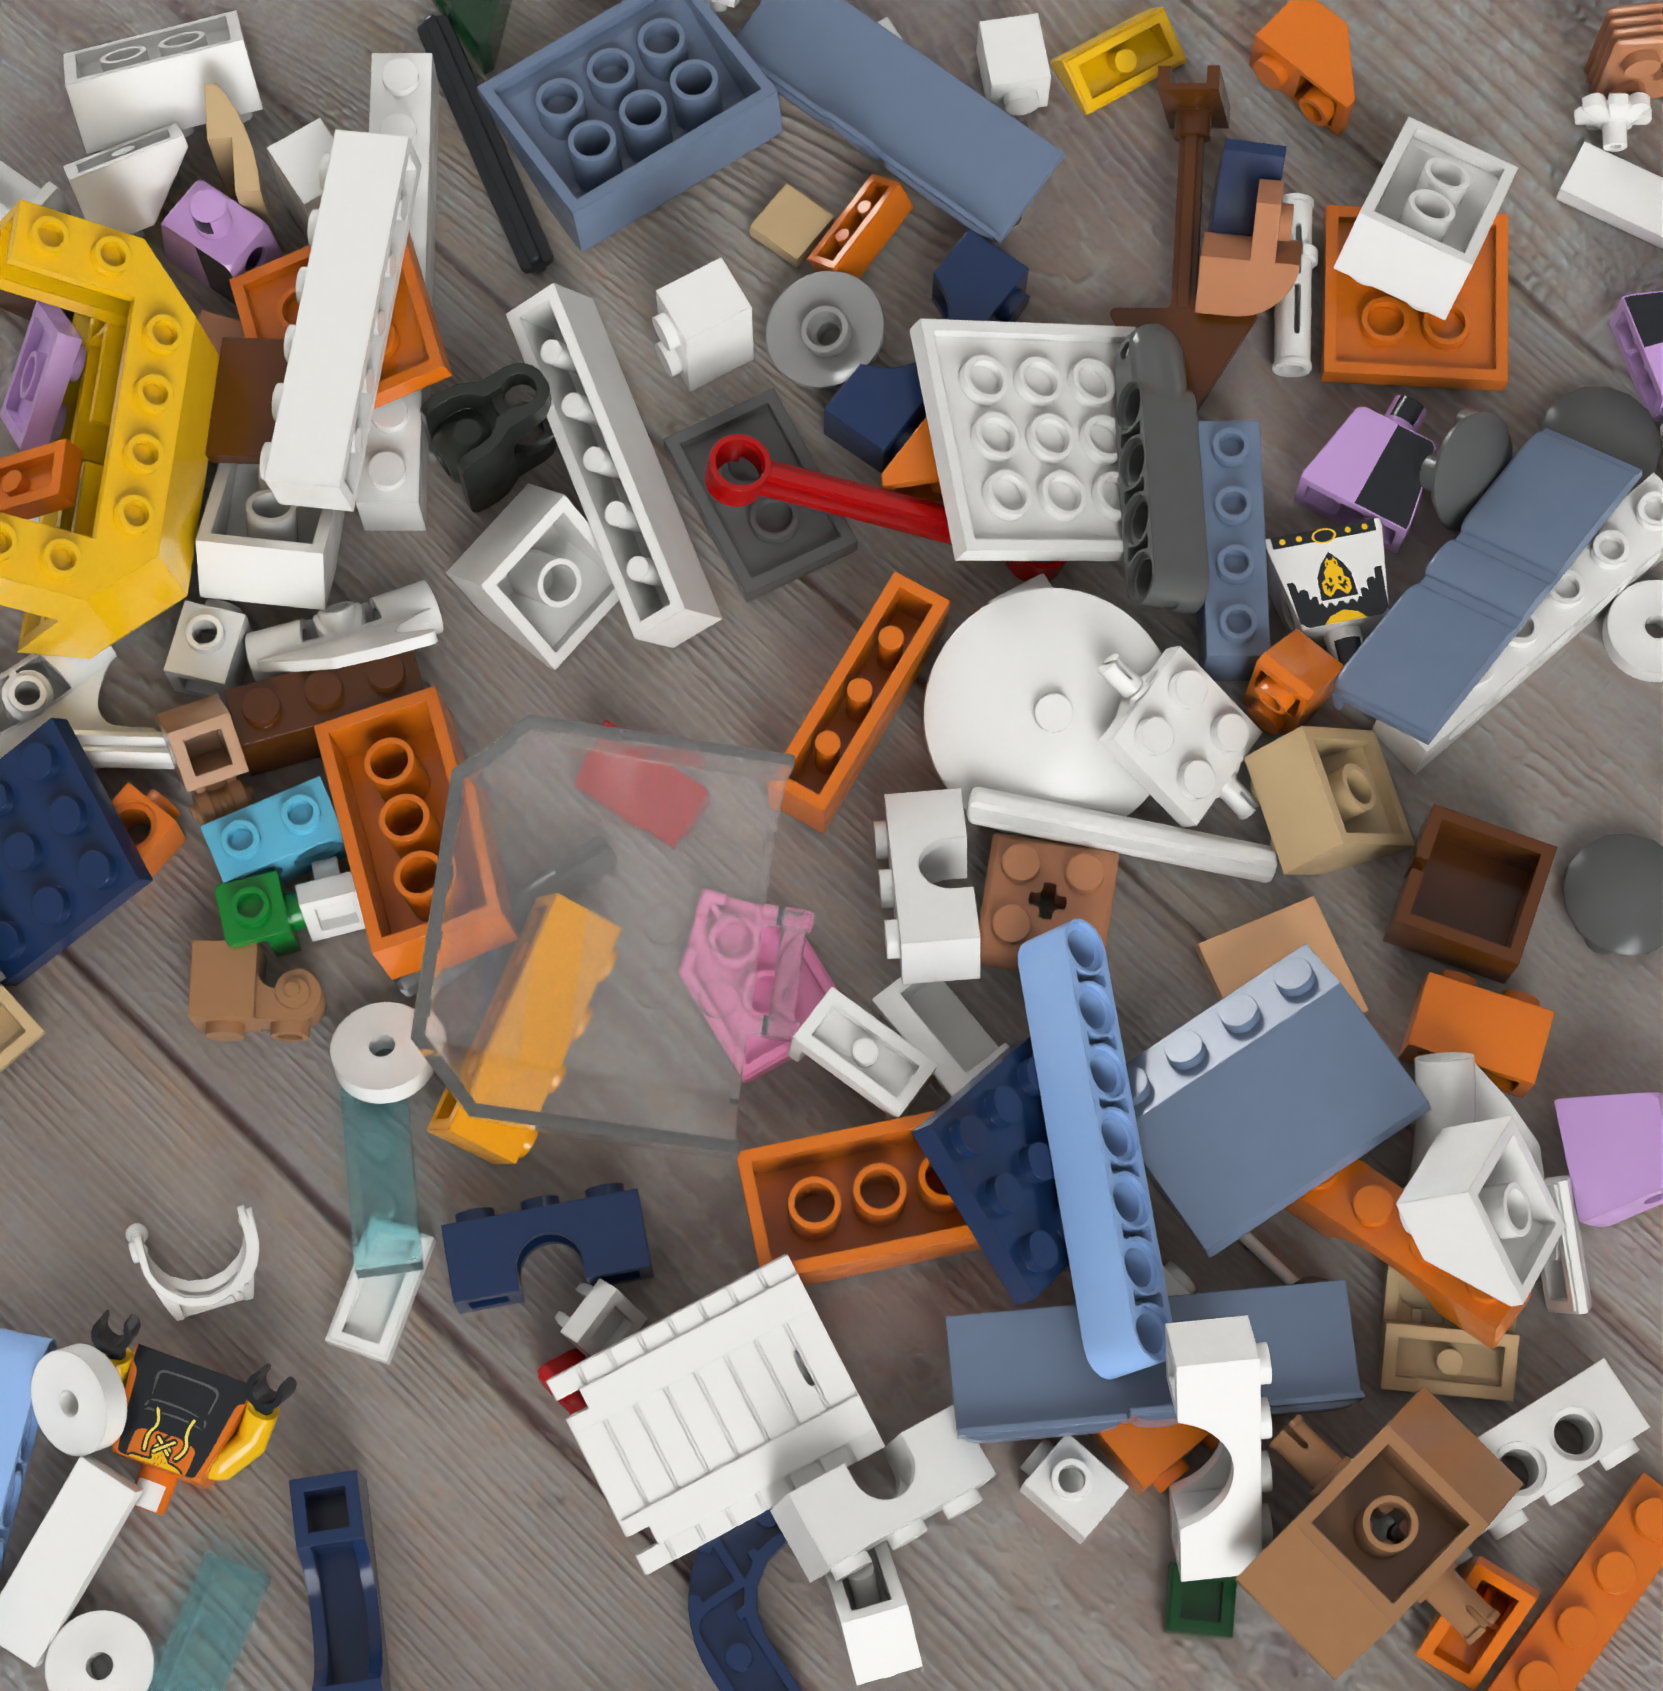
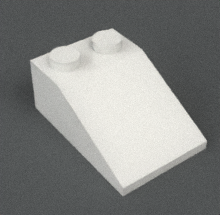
[1334,117,1518,320]
[196,463,345,610]

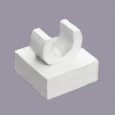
[295,856,365,942]
[555,1278,648,1358]

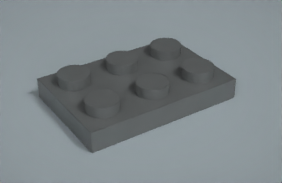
[663,388,858,602]

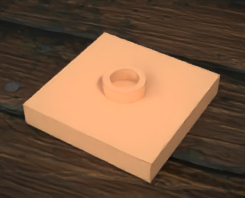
[1195,896,1369,1015]

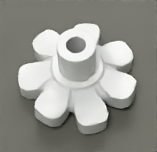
[1574,92,1652,152]

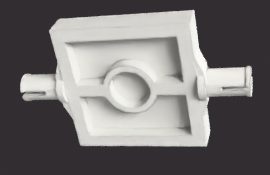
[1098,646,1262,828]

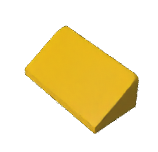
[1050,7,1187,115]

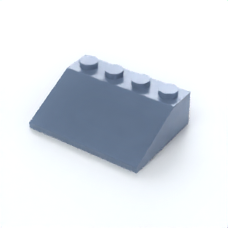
[477,0,783,253]
[1126,944,1431,1258]

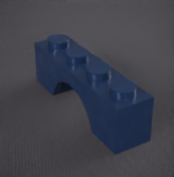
[824,228,1030,474]
[289,1470,391,1691]

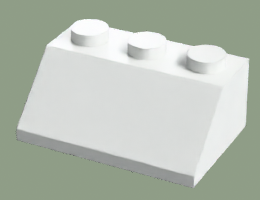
[63,10,263,154]

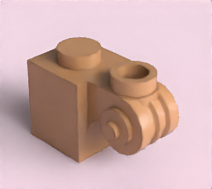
[156,694,255,826]
[188,940,327,1042]

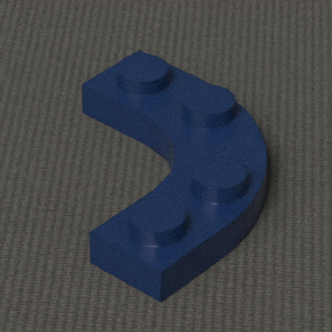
[688,1507,802,1691]

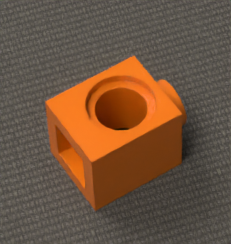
[111,782,187,896]

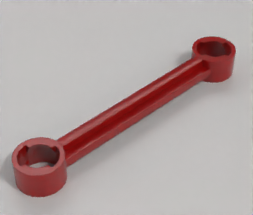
[704,434,1066,582]

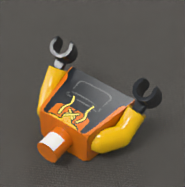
[91,1310,297,1516]

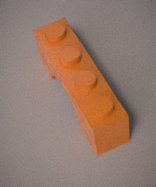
[1284,1159,1532,1350]

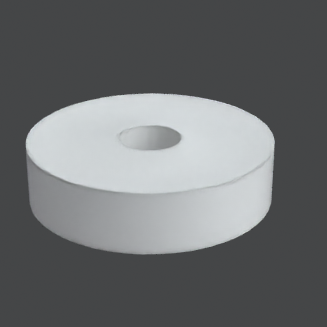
[1602,580,1663,682]
[330,1002,437,1104]
[31,1344,127,1456]
[45,1610,159,1691]

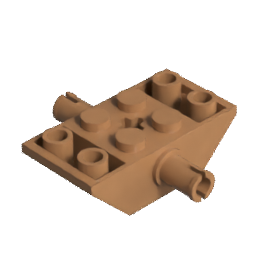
[1234,1386,1524,1680]

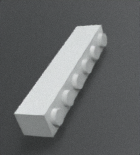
[260,129,422,512]
[506,283,723,648]

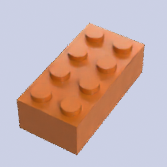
[314,686,515,980]
[736,1110,982,1286]

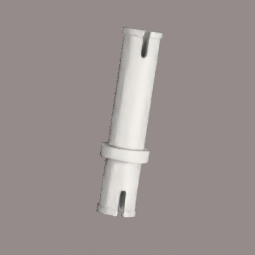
[1272,193,1318,377]

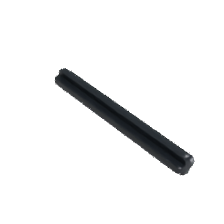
[417,14,554,274]

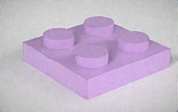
[0,301,86,451]

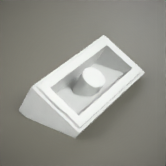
[1541,1175,1592,1315]

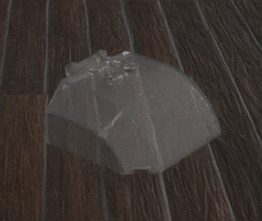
[410,714,815,1160]

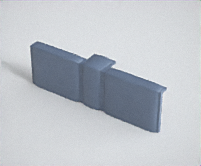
[735,0,1066,245]
[1332,428,1642,745]
[945,1280,1365,1443]

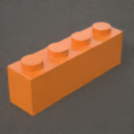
[768,571,950,834]

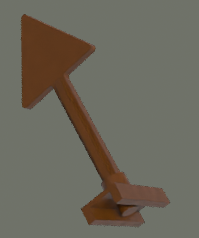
[1110,65,1257,412]

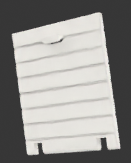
[546,1254,885,1575]

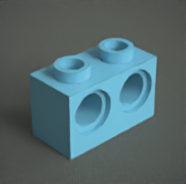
[200,776,347,883]

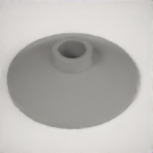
[765,271,885,390]

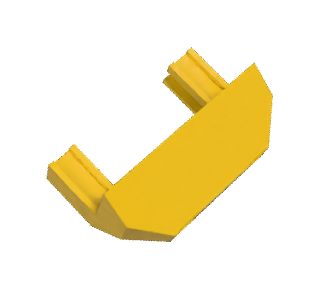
[0,199,220,659]

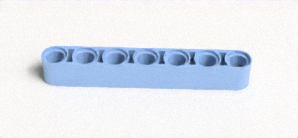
[1018,919,1173,1380]

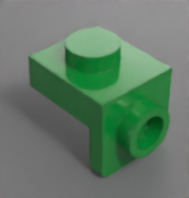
[214,870,307,957]

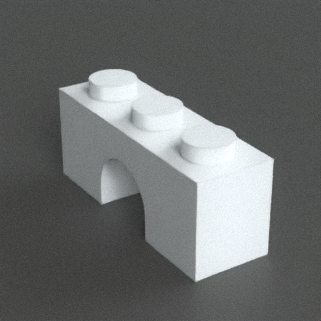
[873,788,980,985]
[770,1404,996,1583]

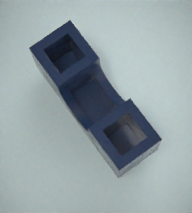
[441,1183,654,1314]

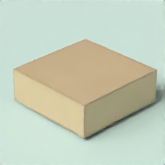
[750,183,834,269]

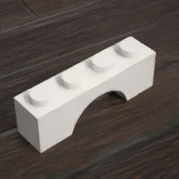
[1165,1315,1273,1582]

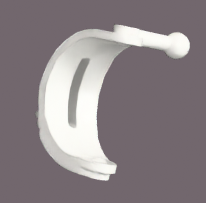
[125,1205,259,1321]

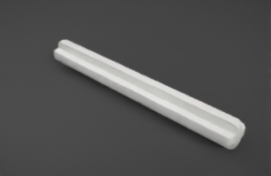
[966,787,1278,883]

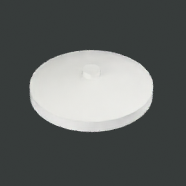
[922,588,1162,842]

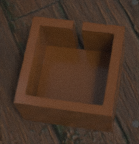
[1382,804,1557,984]

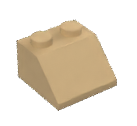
[1244,726,1415,875]

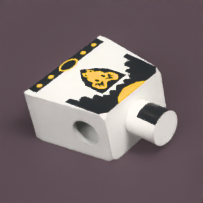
[1265,518,1389,666]

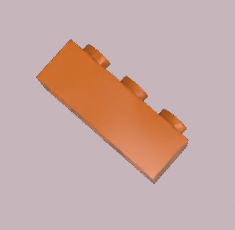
[807,173,914,278]

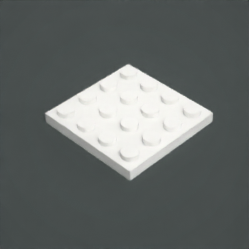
[909,318,1136,561]

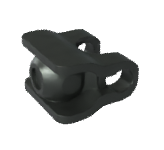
[420,363,557,513]

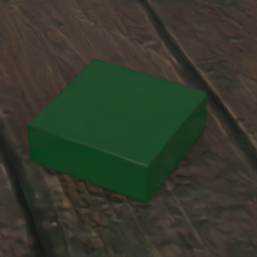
[1163,1562,1237,1640]

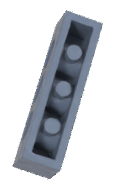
[1197,421,1270,681]

